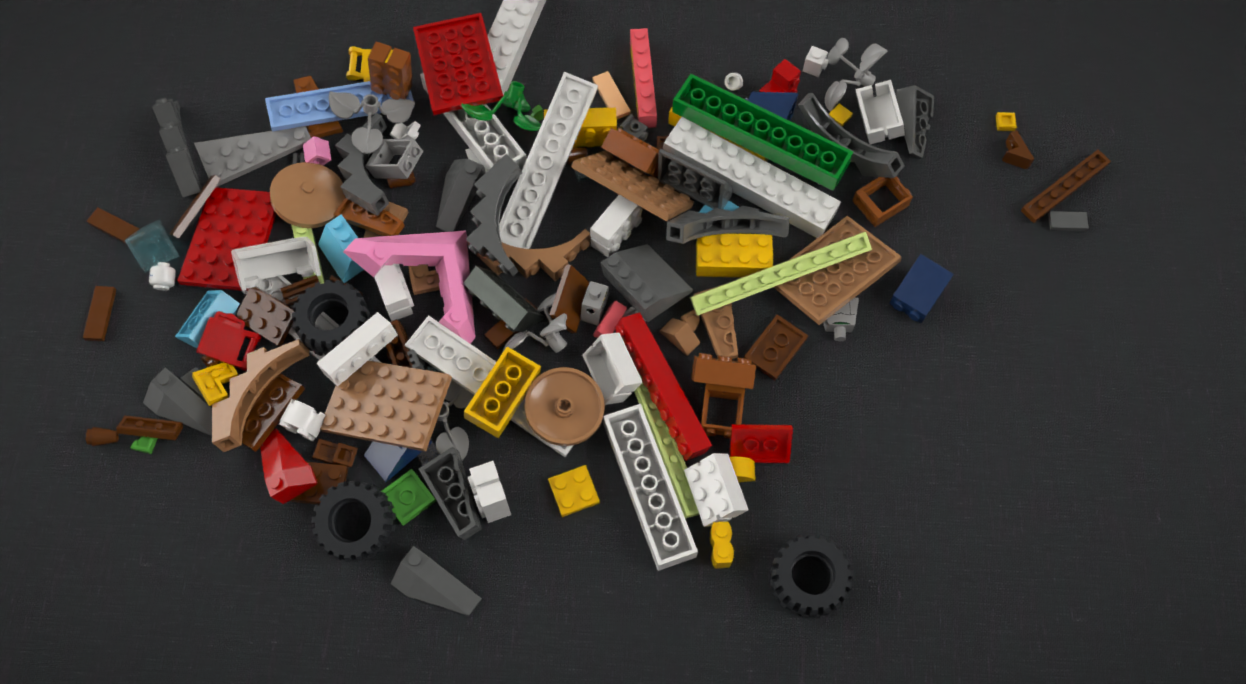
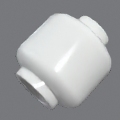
[149,262,176,291]

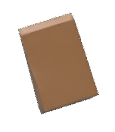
[659,318,700,356]

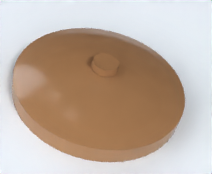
[270,162,345,228]
[525,367,605,446]

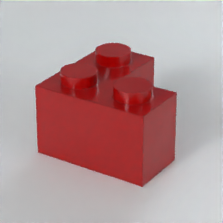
[759,59,801,93]

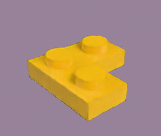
[192,362,238,406]

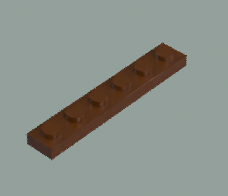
[1021,149,1111,223]

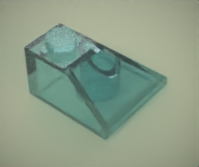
[125,219,179,273]

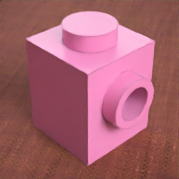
[303,137,331,166]

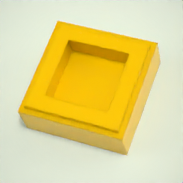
[829,104,853,127]
[996,112,1017,131]

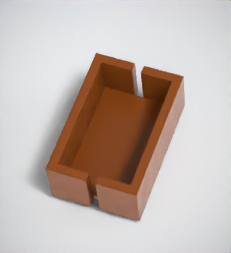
[368,41,412,100]
[601,128,659,178]
[691,353,756,389]

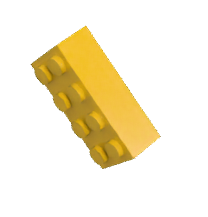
[544,107,617,147]
[696,234,773,277]
[464,347,541,438]

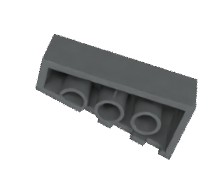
[419,447,482,540]

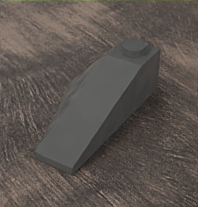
[896,85,934,158]
[436,159,486,232]
[143,368,212,436]
[391,546,482,616]

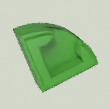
[530,105,544,122]
[130,437,158,454]

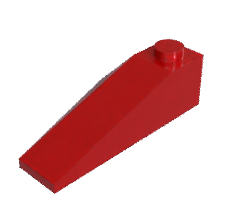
[260,428,318,504]

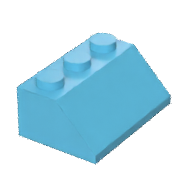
[318,214,364,283]
[175,290,240,348]

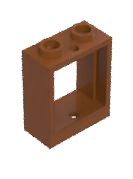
[852,176,913,227]
[701,383,745,439]

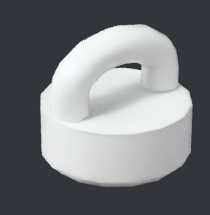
[725,73,743,91]

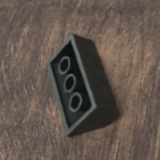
[463,266,545,332]

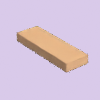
[592,71,630,119]

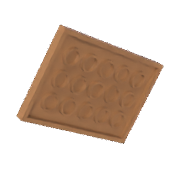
[571,151,694,221]
[774,216,901,325]
[320,361,452,451]

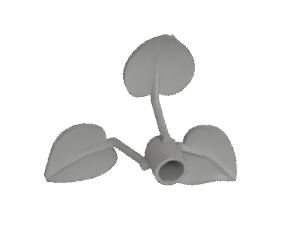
[825,38,888,112]
[329,91,415,154]
[502,292,567,353]
[436,380,474,461]

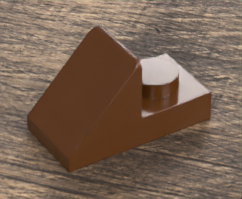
[1002,130,1034,169]

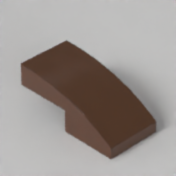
[312,439,358,468]

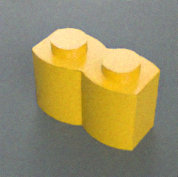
[710,521,734,568]

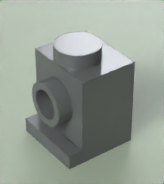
[620,114,648,141]

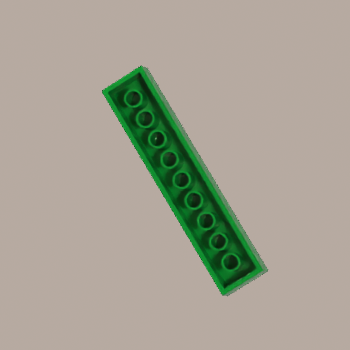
[672,74,853,191]

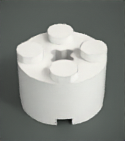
[279,399,326,441]

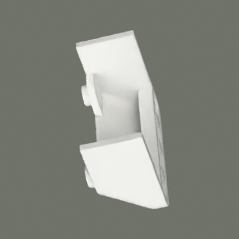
[231,237,321,291]

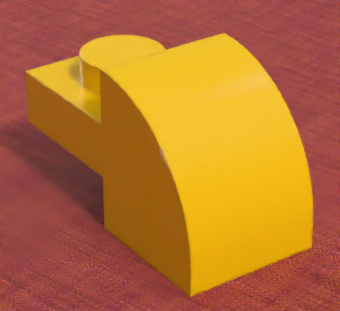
[729,457,755,482]

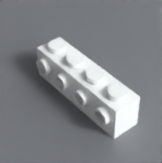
[317,312,398,387]

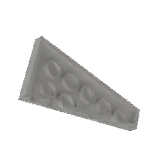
[194,126,311,187]

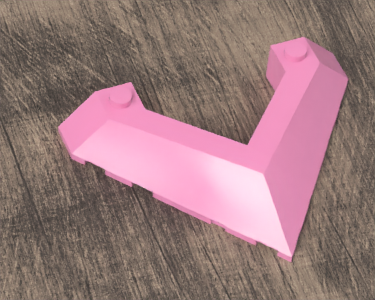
[343,231,475,344]

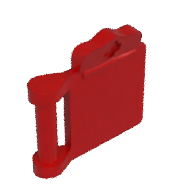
[197,311,262,371]

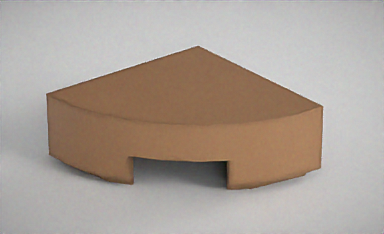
[681,310,700,332]

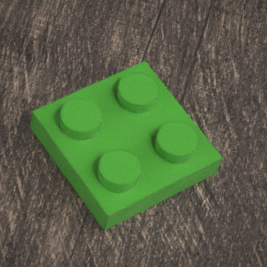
[381,469,436,526]

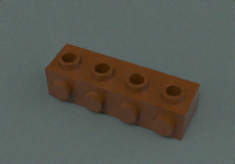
[385,319,413,368]

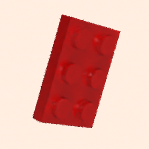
[730,424,793,463]

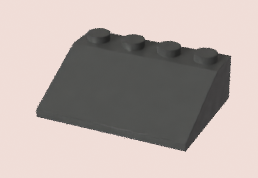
[658,149,733,209]
[601,244,693,322]

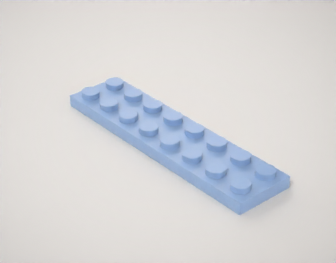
[265,81,413,132]

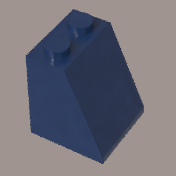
[745,92,798,121]
[889,254,954,324]

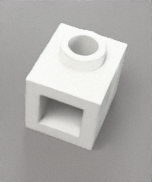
[803,46,829,77]

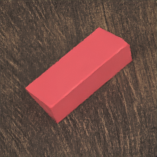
[593,301,627,338]

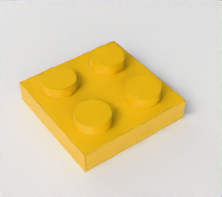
[548,465,600,517]

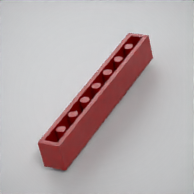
[615,312,712,461]

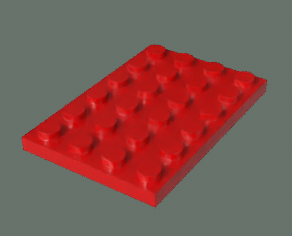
[413,13,503,115]
[177,187,277,291]

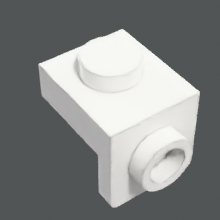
[390,121,421,140]

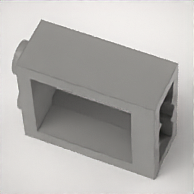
[365,139,423,179]

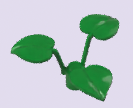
[461,81,541,131]

